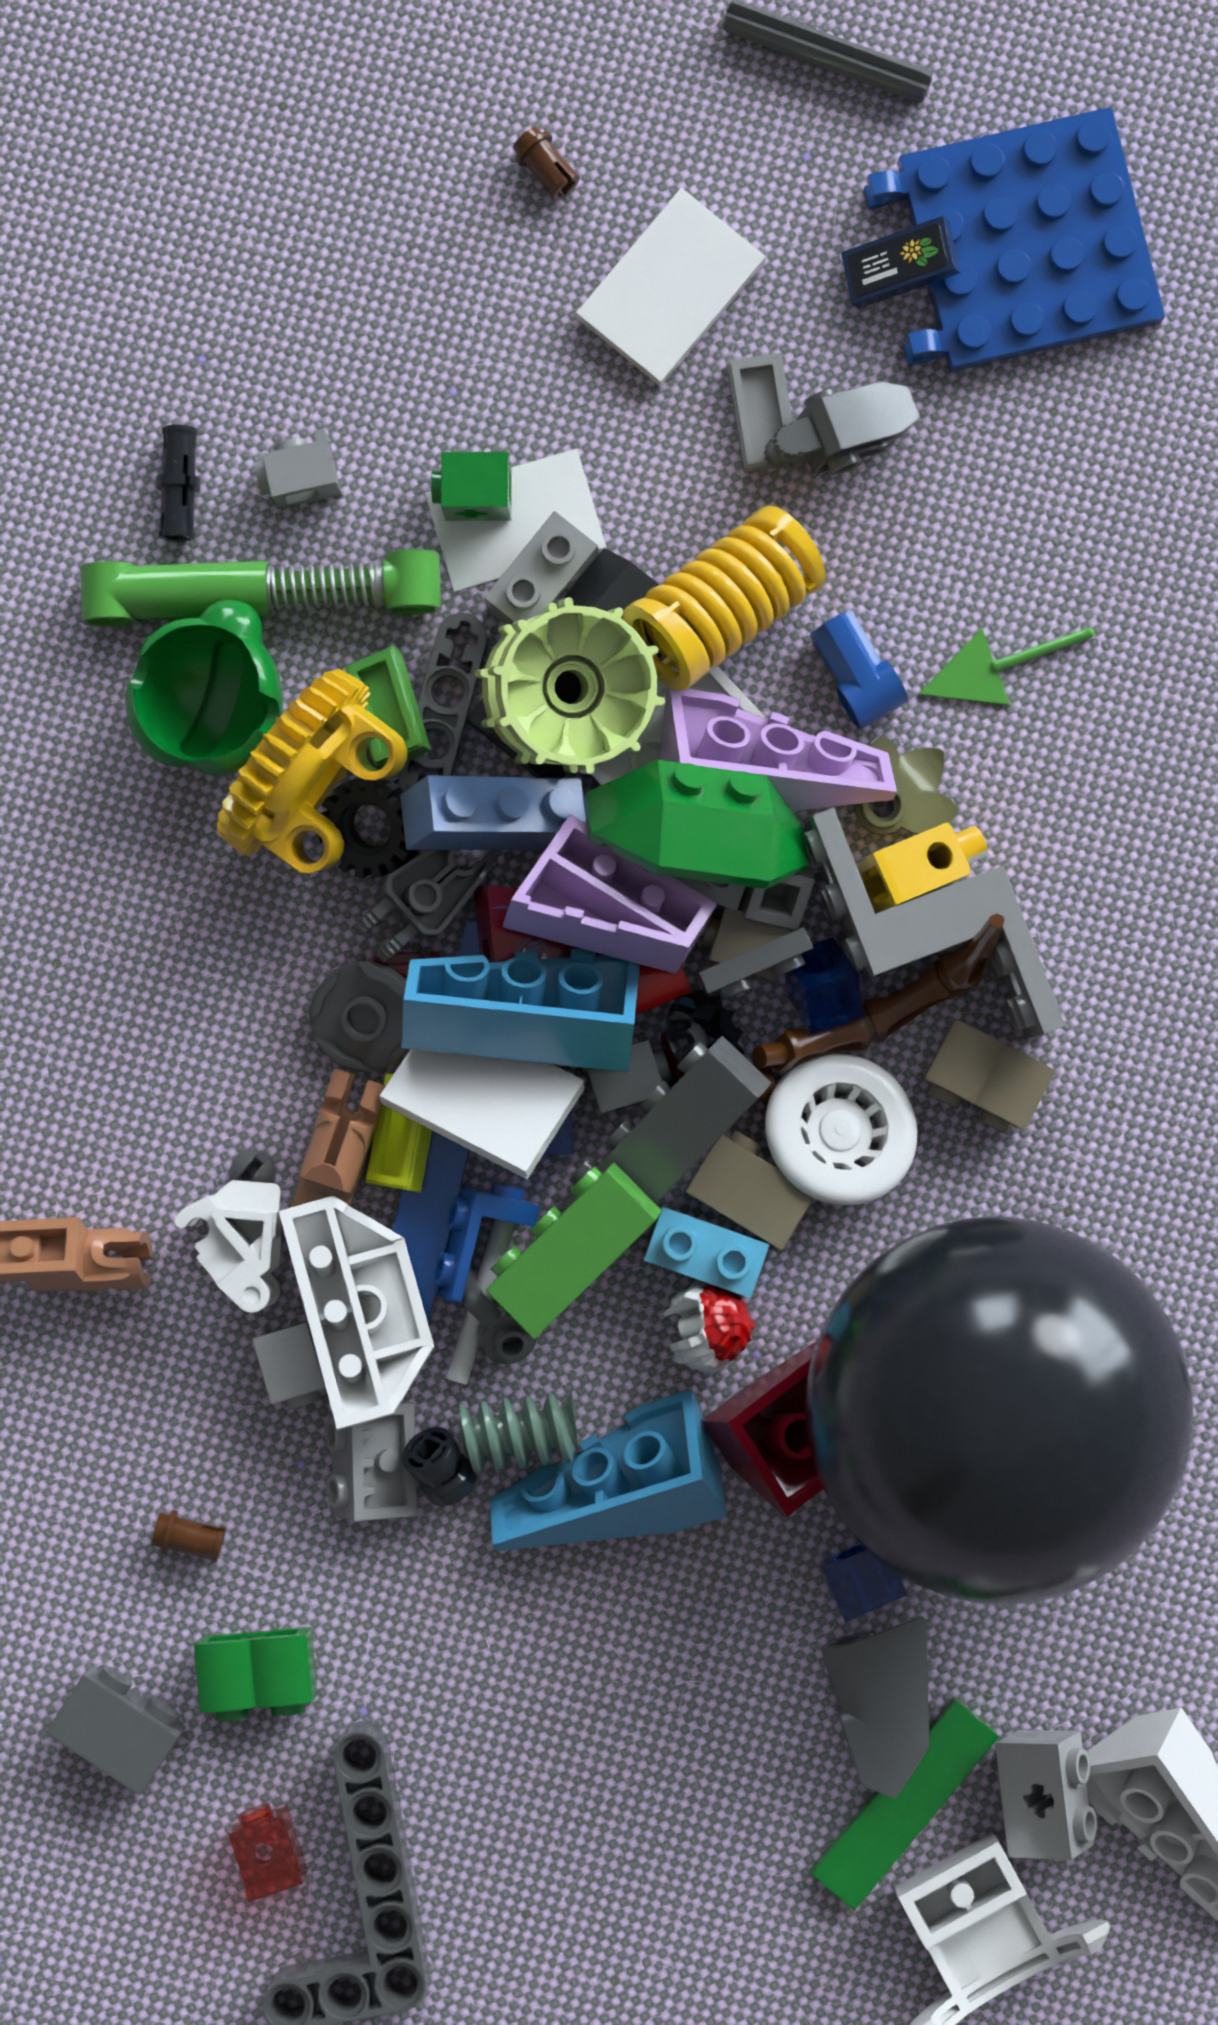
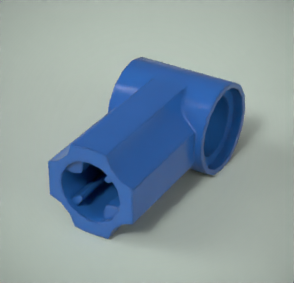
[809,610,908,730]

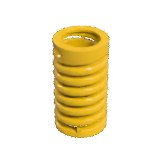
[623,505,826,691]

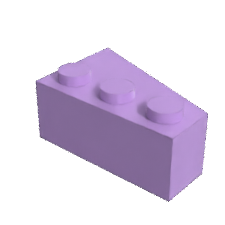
[502,814,717,974]

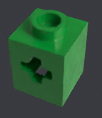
[431,452,512,521]

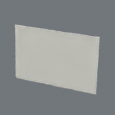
[425,448,606,592]

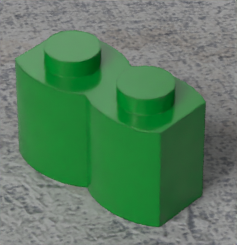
[194,1627,318,1721]

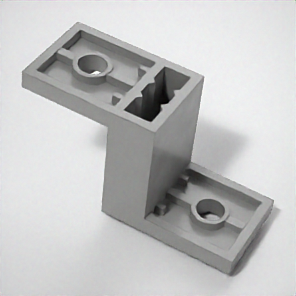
[804,807,1065,1039]

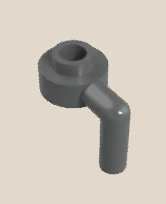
[462,1266,537,1365]

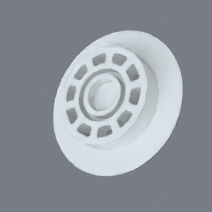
[765,1054,918,1205]

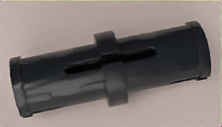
[156,424,201,542]

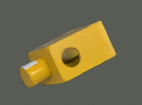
[856,822,988,914]

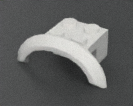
[894,1832,1110,2025]

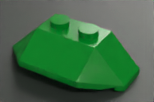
[584,759,809,889]

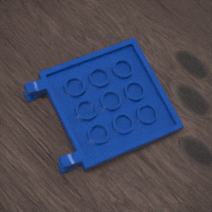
[863,107,1165,372]

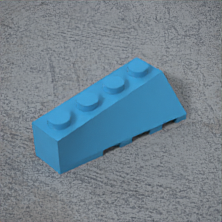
[401,949,640,1072]

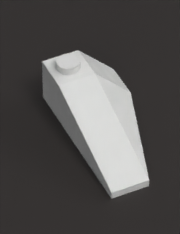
[1087,1708,1218,1921]

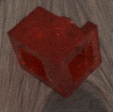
[228,1803,308,1902]

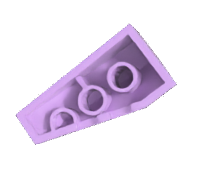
[658,687,897,811]

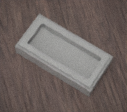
[726,352,793,473]

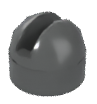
[230,1150,276,1183]

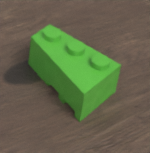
[486,1162,662,1339]

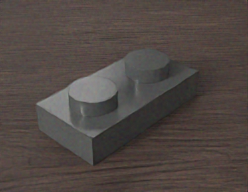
[698,927,813,1000]

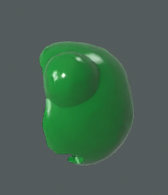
[125,599,284,776]

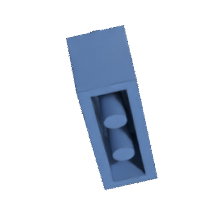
[400,775,586,850]

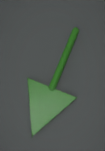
[918,628,1095,706]

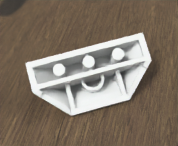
[279,1196,434,1431]

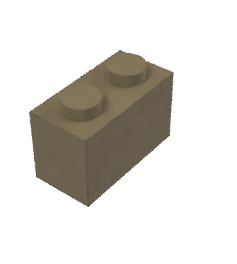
[684,1130,814,1250]

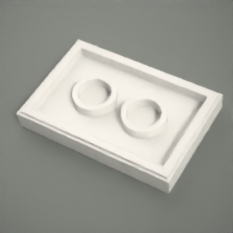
[576,188,766,387]
[380,1049,585,1179]

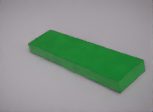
[810,1696,999,1911]

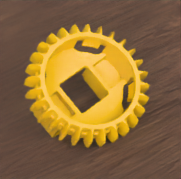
[217,669,407,873]

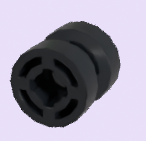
[402,1427,477,1507]

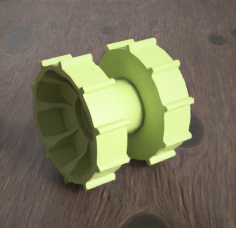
[475,597,665,774]

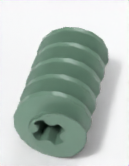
[460,1391,578,1474]

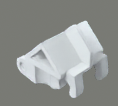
[174,1180,283,1313]

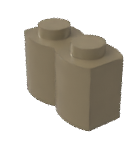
[922,1019,1056,1135]

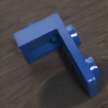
[434,1182,540,1304]

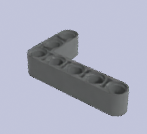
[262,1721,429,2025]

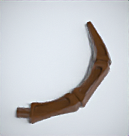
[752,914,1005,1073]

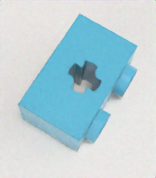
[643,1206,770,1298]

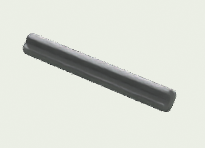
[723,0,932,103]

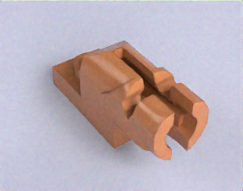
[290,1068,386,1208]
[0,1217,153,1292]

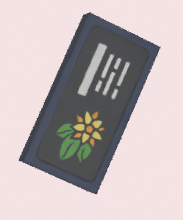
[841,216,961,309]

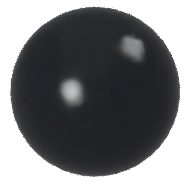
[805,1216,1193,1604]

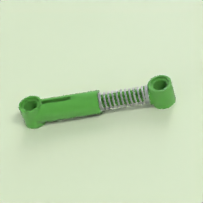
[80,549,442,627]

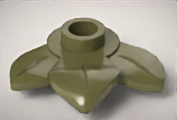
[854,736,959,835]

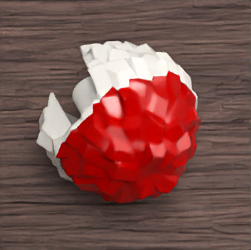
[663,1284,755,1373]

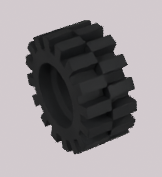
[318,776,418,879]

